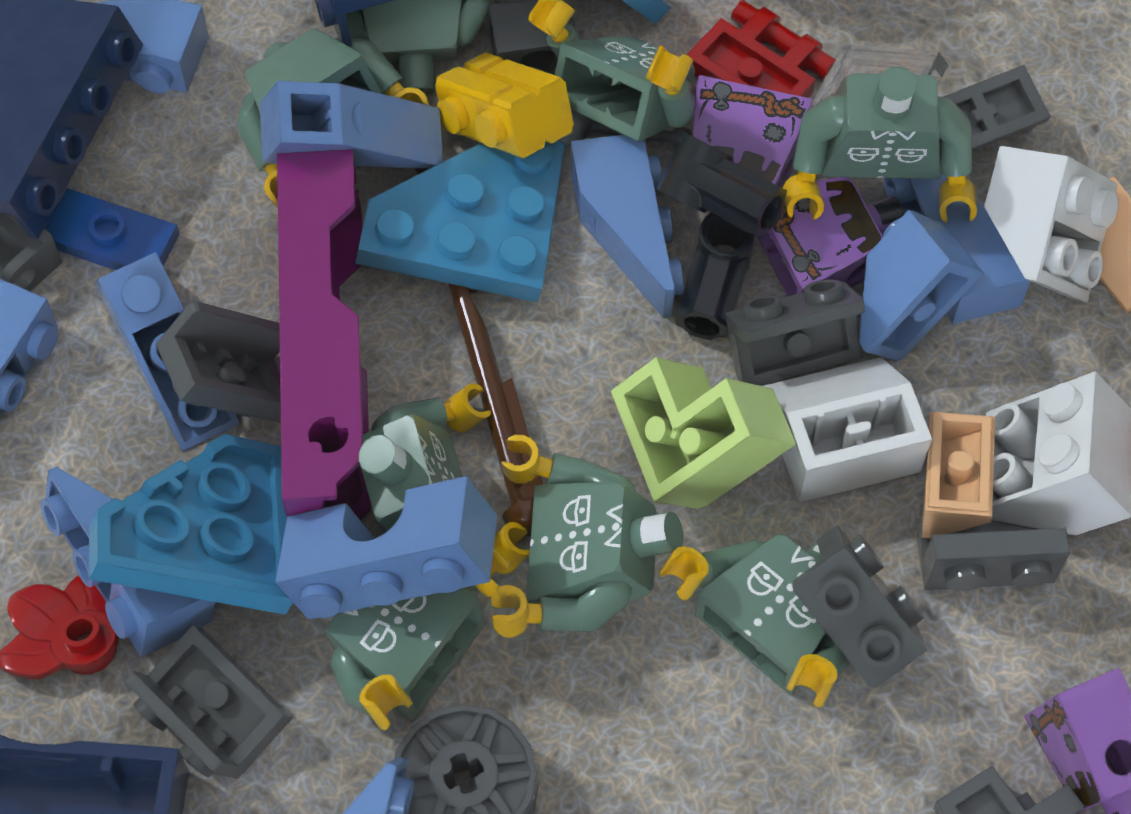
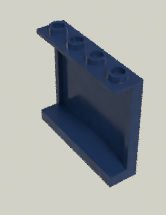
[0,0,143,239]

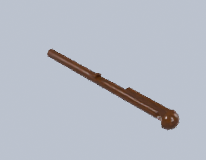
[415,168,543,536]

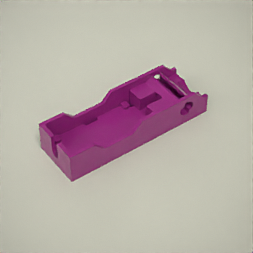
[277,149,372,520]

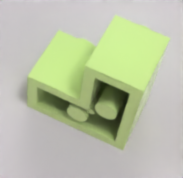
[611,357,796,509]

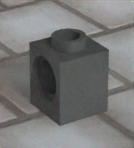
[488,0,576,75]

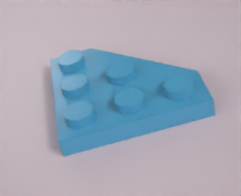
[355,141,565,303]
[89,434,293,615]

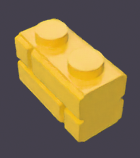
[435,52,574,158]

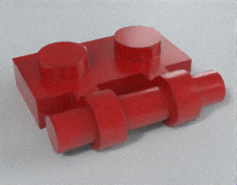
[686,0,838,98]

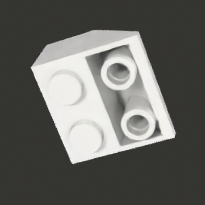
[984,146,1118,303]
[764,357,932,503]
[986,371,1131,535]

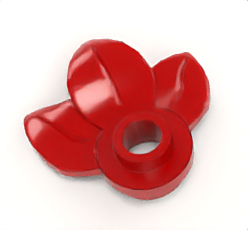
[0,575,119,680]

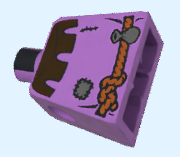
[693,75,814,214]
[757,177,904,296]
[1024,668,1131,814]

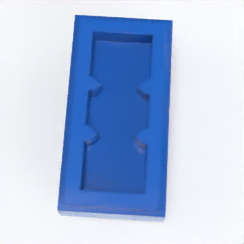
[44,188,180,270]

